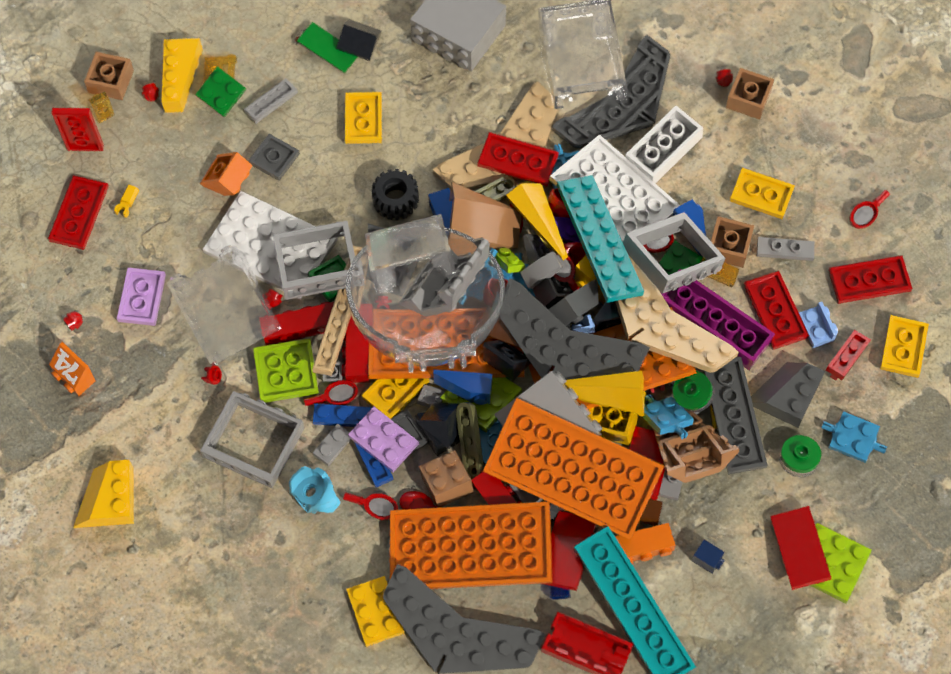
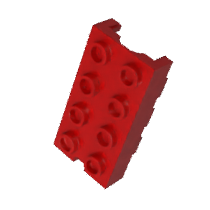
[541,611,633,674]

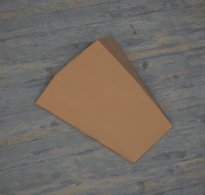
[444,182,522,255]
[653,408,740,483]

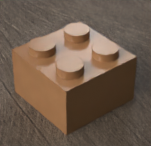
[84,52,134,101]
[726,68,775,120]
[711,216,754,268]
[419,450,474,508]

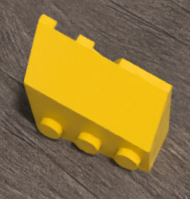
[589,390,646,446]
[73,460,134,528]

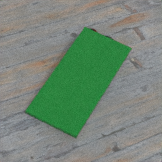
[295,22,358,73]

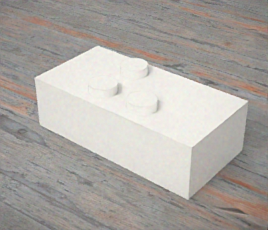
[626,106,703,183]

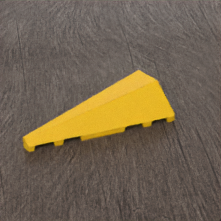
[506,184,568,261]
[564,371,644,416]

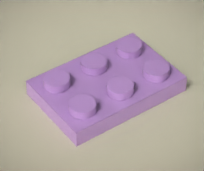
[117,268,166,326]
[348,407,419,472]

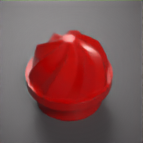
[715,69,734,87]
[141,83,159,101]
[264,289,283,308]
[63,311,83,331]

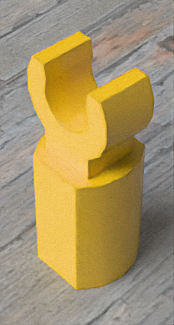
[114,185,139,218]

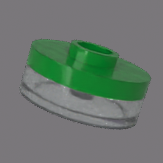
[673,371,715,412]
[780,435,821,477]

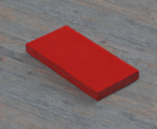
[51,108,104,151]
[477,132,559,187]
[48,175,109,250]
[828,255,913,304]
[743,271,809,350]
[630,426,665,500]
[770,506,832,590]
[544,511,597,591]

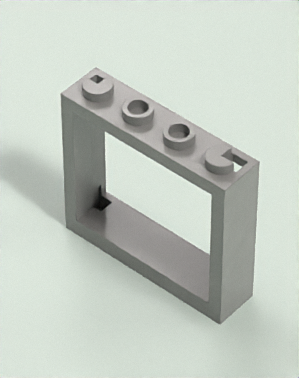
[623,212,726,294]
[273,221,361,300]
[200,391,304,489]

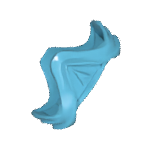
[289,466,340,514]

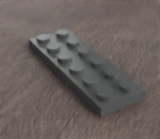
[703,357,768,475]

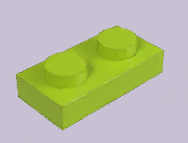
[494,248,525,273]

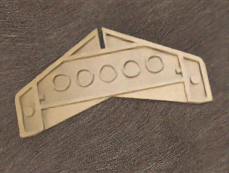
[433,81,559,190]
[615,256,739,373]

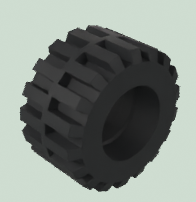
[372,169,419,220]

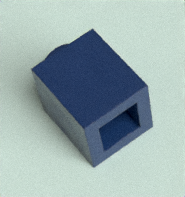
[692,539,725,574]

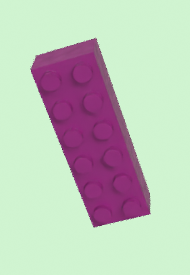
[661,269,775,371]

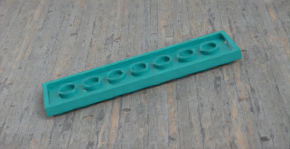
[557,175,644,303]
[573,526,696,674]

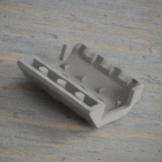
[399,237,490,317]

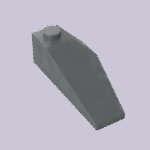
[523,234,573,309]

